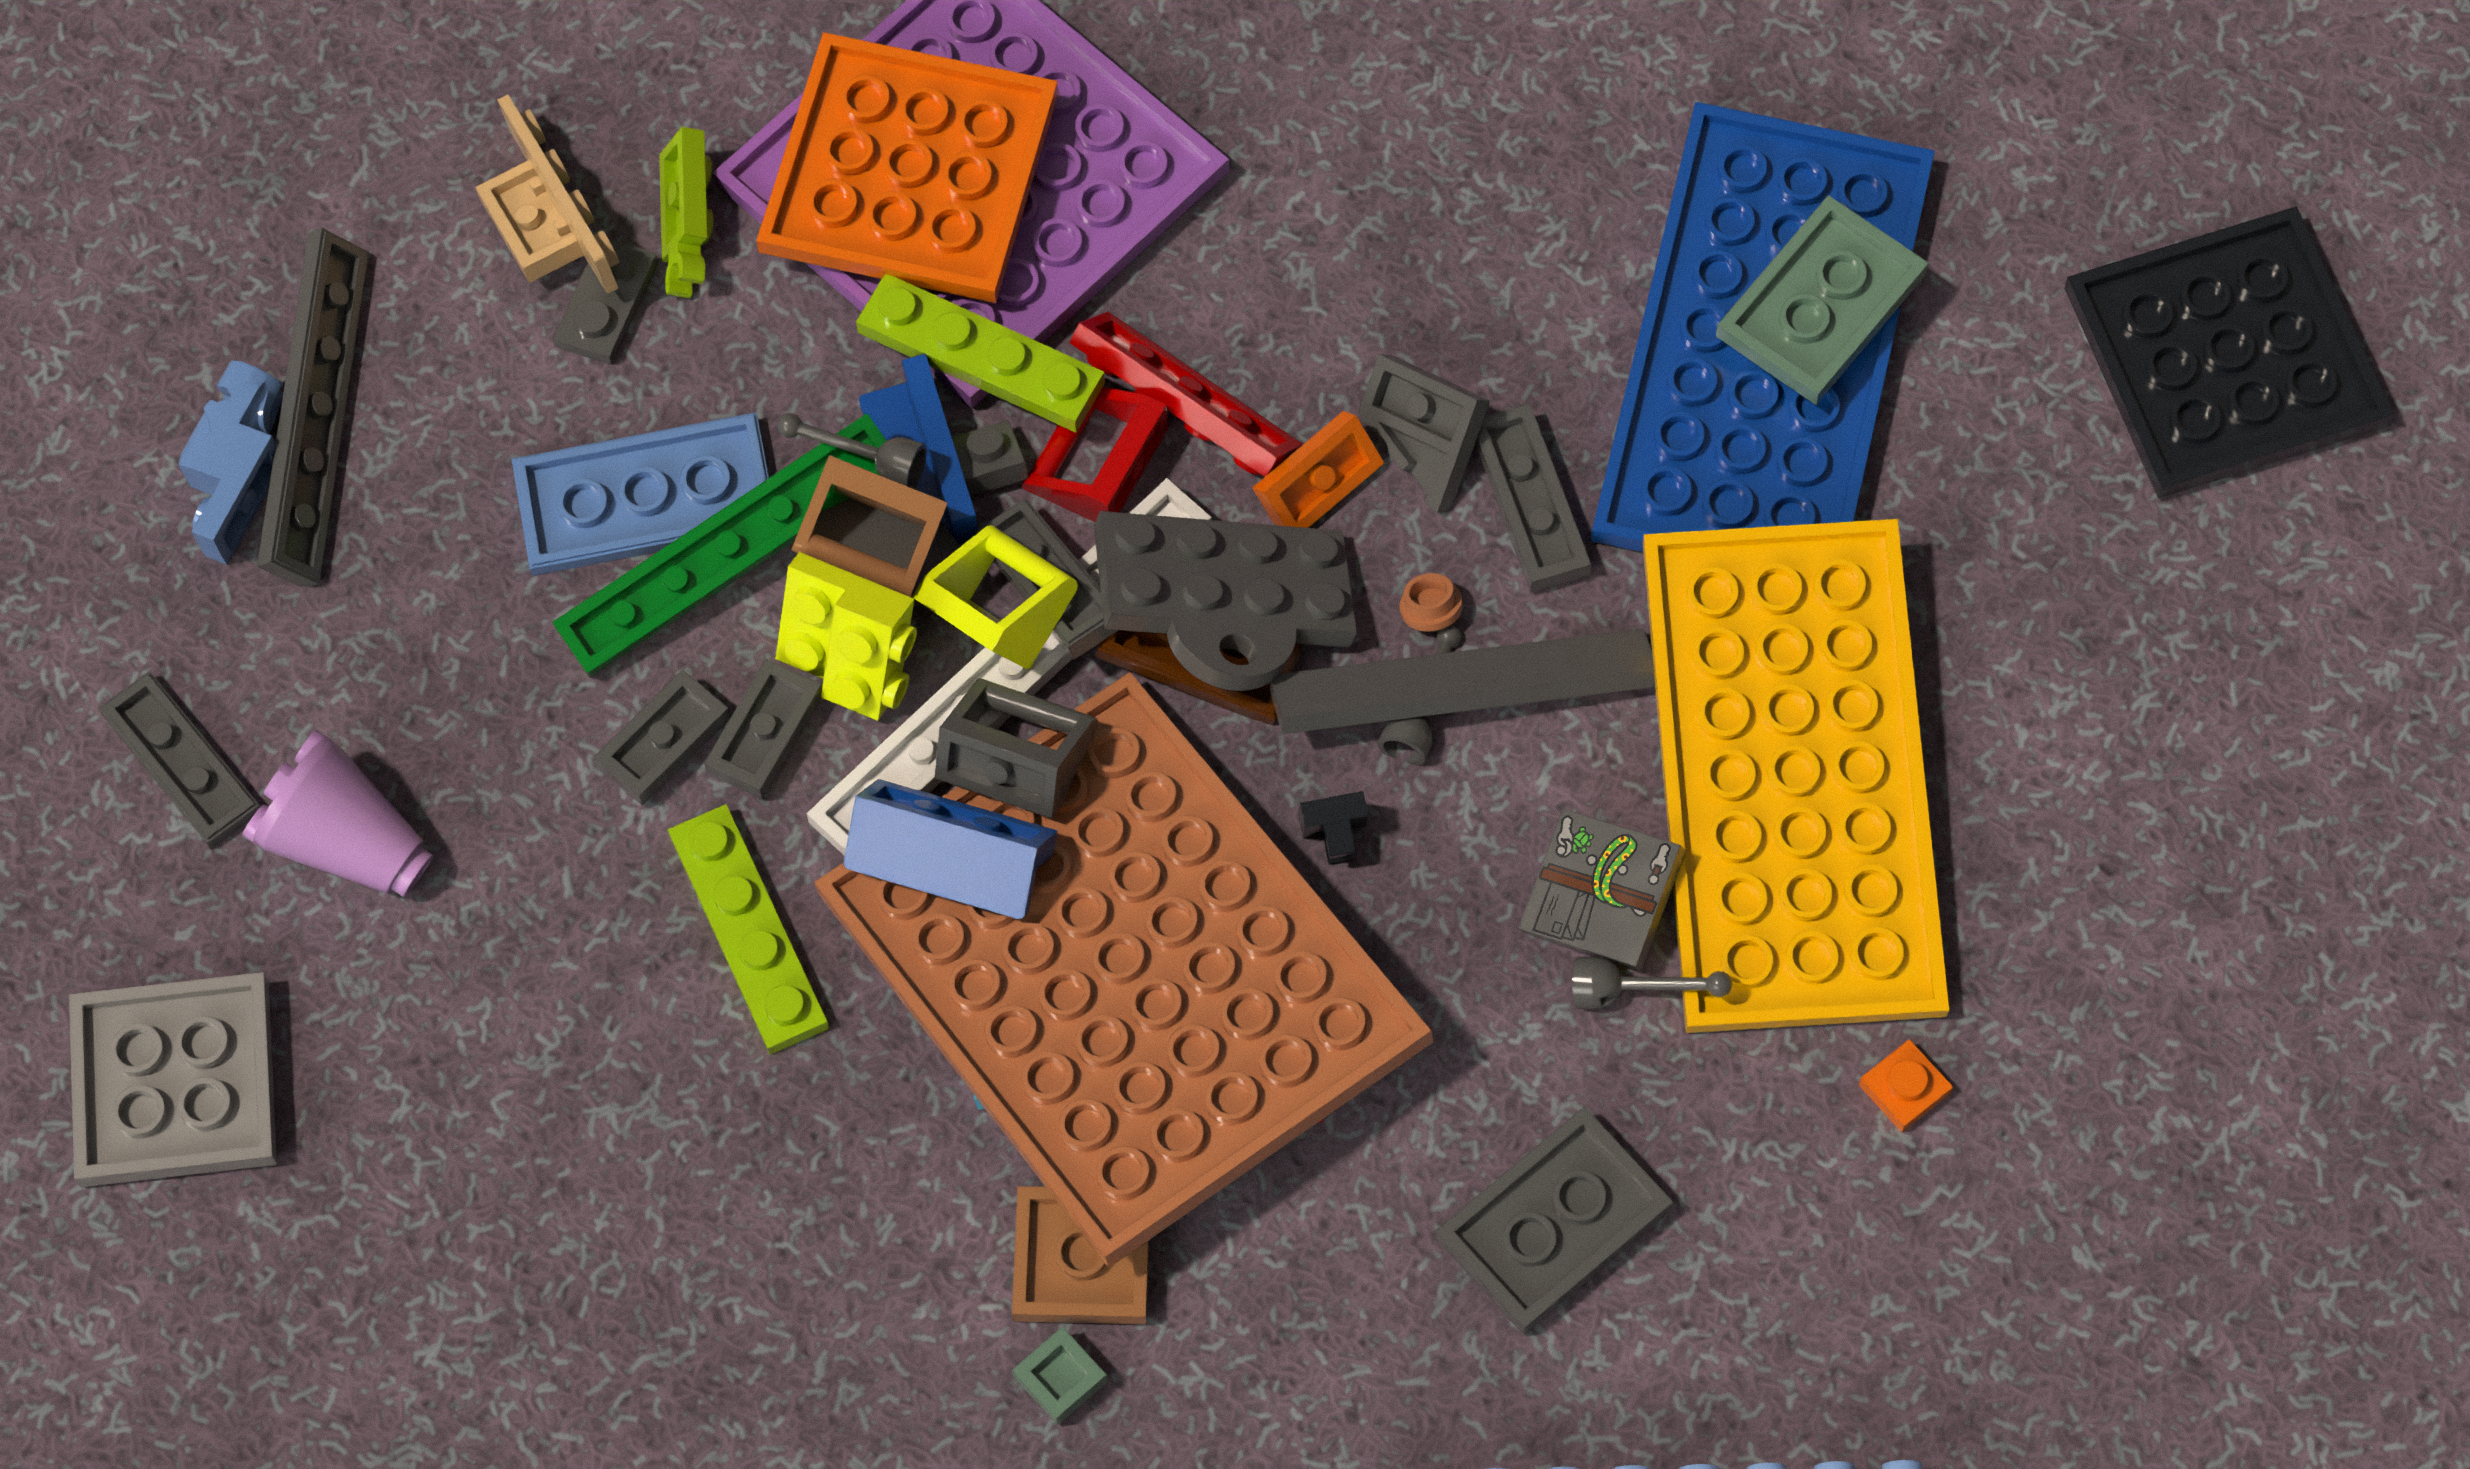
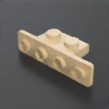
[475,94,619,294]

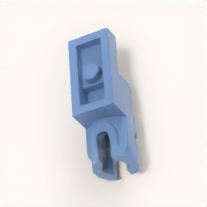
[179,360,284,565]

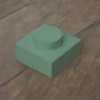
[1012,1327,1108,1426]

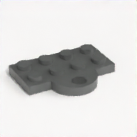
[1094,511,1357,691]

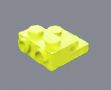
[775,552,917,721]

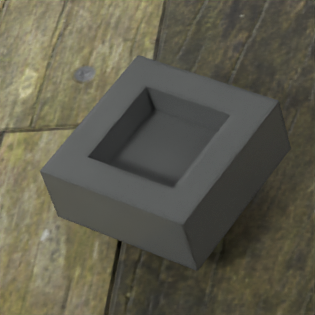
[952,420,1028,496]

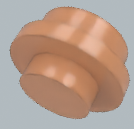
[1399,573,1463,632]

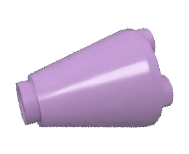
[242,730,434,897]

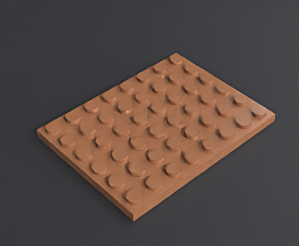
[814,672,1433,1268]

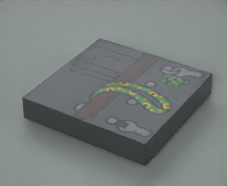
[1518,809,1686,971]

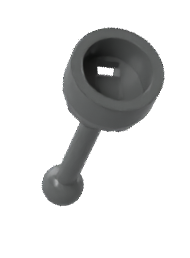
[777,413,927,489]
[1378,625,1462,766]
[1572,957,1733,1009]

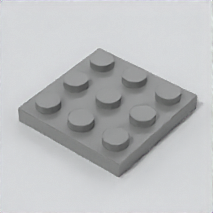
[69,972,277,1187]

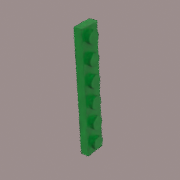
[552,413,886,678]

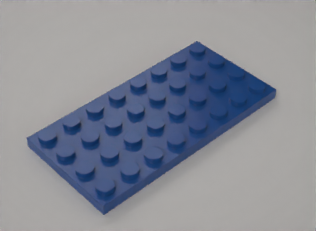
[1591,102,1935,552]

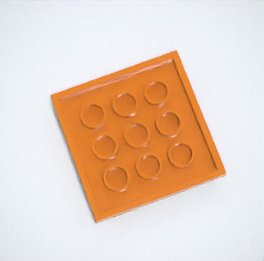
[756,32,1059,303]

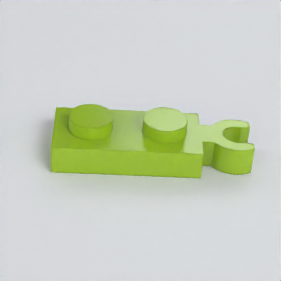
[659,127,713,298]

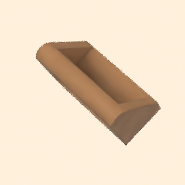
[791,455,947,597]

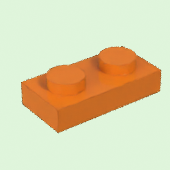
[1252,411,1384,528]

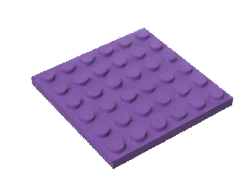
[713,0,1230,408]

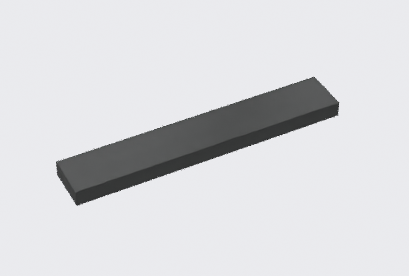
[257,228,369,587]
[1270,628,1655,734]

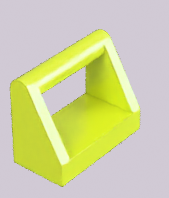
[912,525,1078,670]

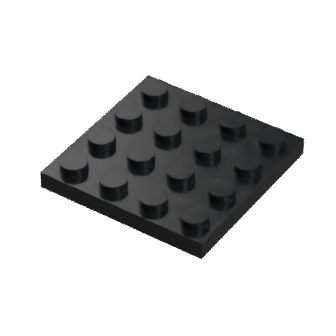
[2064,206,2395,499]

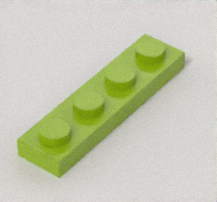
[856,274,1105,433]
[667,804,829,1055]

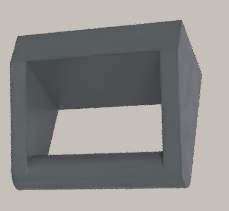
[935,678,1098,819]

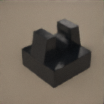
[1298,791,1368,865]

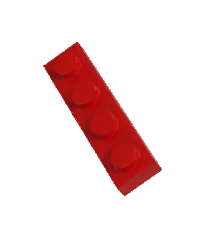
[1069,311,1303,477]

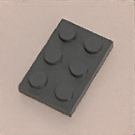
[1435,1107,1673,1335]

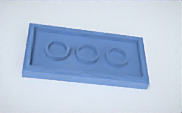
[512,412,769,576]

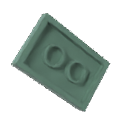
[1716,195,1929,405]

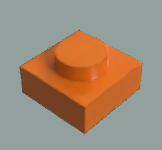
[1858,1039,1953,1133]

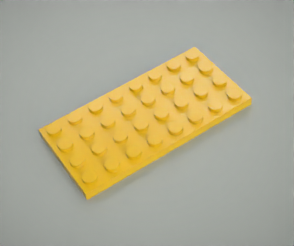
[1642,519,1949,1033]

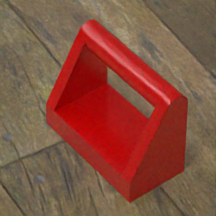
[1022,387,1168,522]

